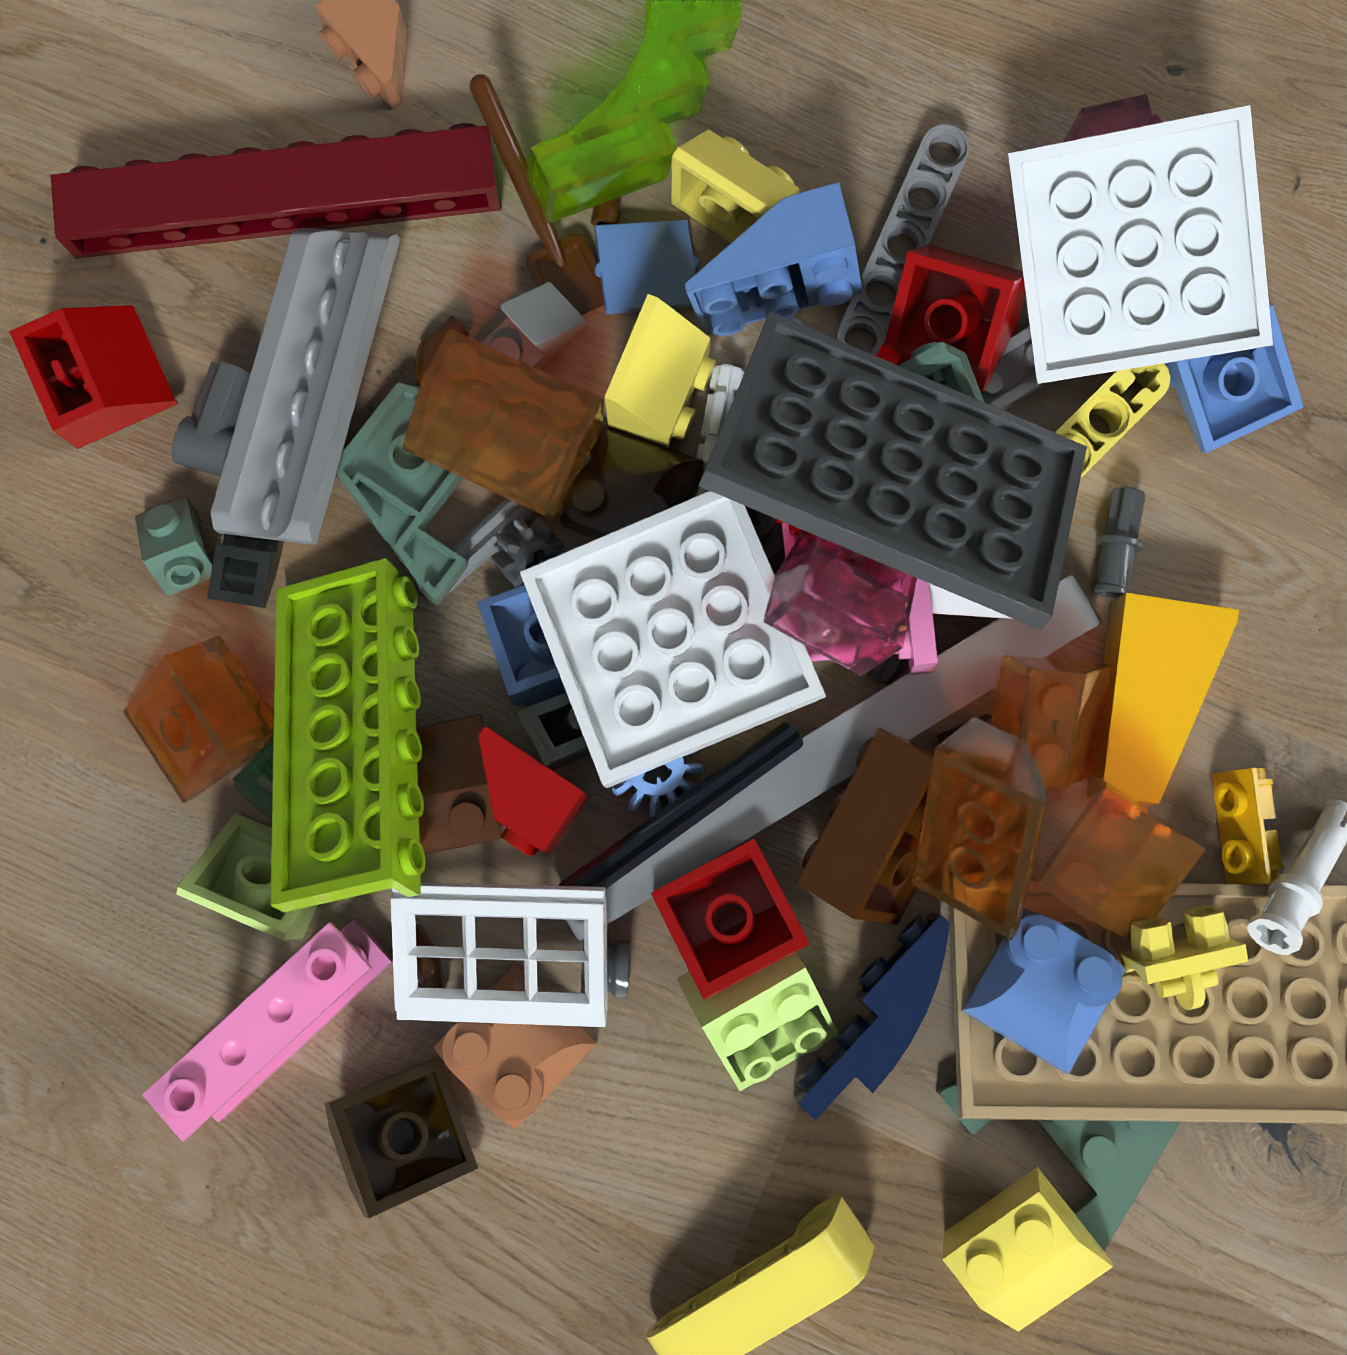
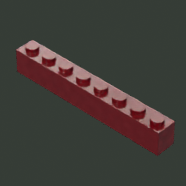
[50,123,501,259]

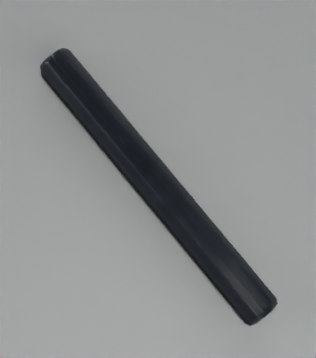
[558,721,804,889]

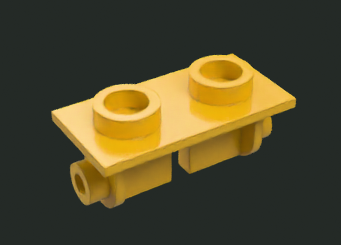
[1211,768,1285,884]

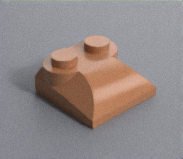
[433,962,597,1130]

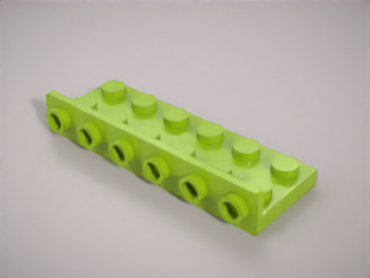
[270,558,426,912]

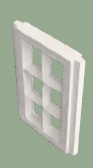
[391,882,608,1027]

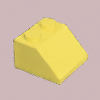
[671,129,800,243]
[604,294,716,449]
[942,1167,1113,1332]

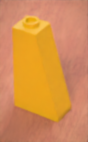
[1087,593,1239,815]

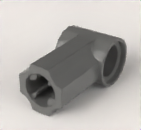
[171,361,251,477]

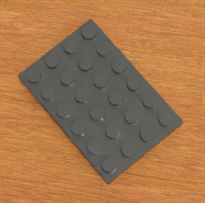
[698,311,1087,630]

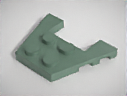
[336,382,564,606]
[936,1081,1180,1251]

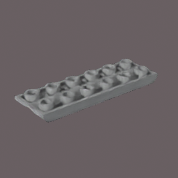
[211,228,400,545]

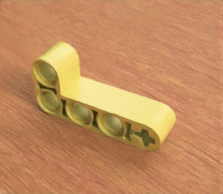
[1055,363,1170,478]
[646,1194,875,1355]

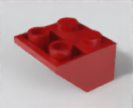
[9,305,178,449]

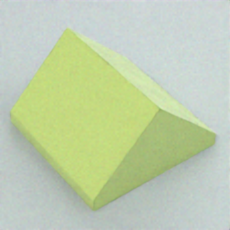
[176,812,318,941]

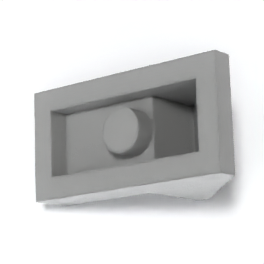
[468,282,588,398]

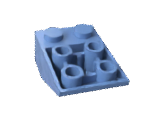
[685,182,863,336]

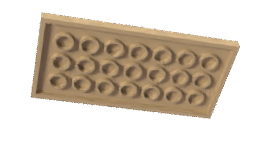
[948,880,1347,1124]

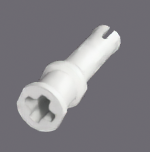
[1247,799,1347,955]

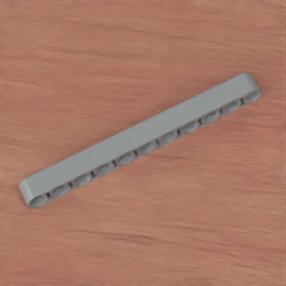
[565,575,1103,942]

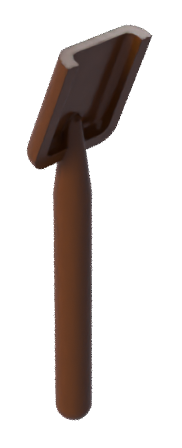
[470,74,604,315]

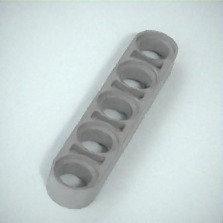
[836,124,970,356]

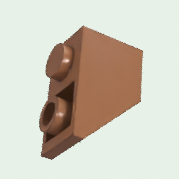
[315,0,408,110]

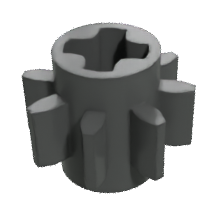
[491,516,565,587]

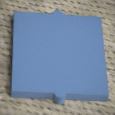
[594,220,699,314]

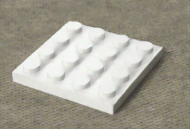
[1008,105,1273,384]
[520,491,826,788]

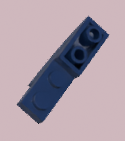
[793,913,950,1120]

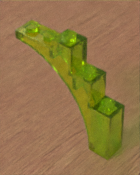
[526,0,742,223]

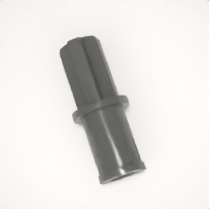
[1093,486,1146,599]

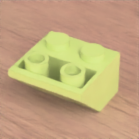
[677,952,838,1091]

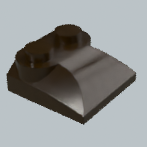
[559,425,704,539]
[325,1057,478,1218]

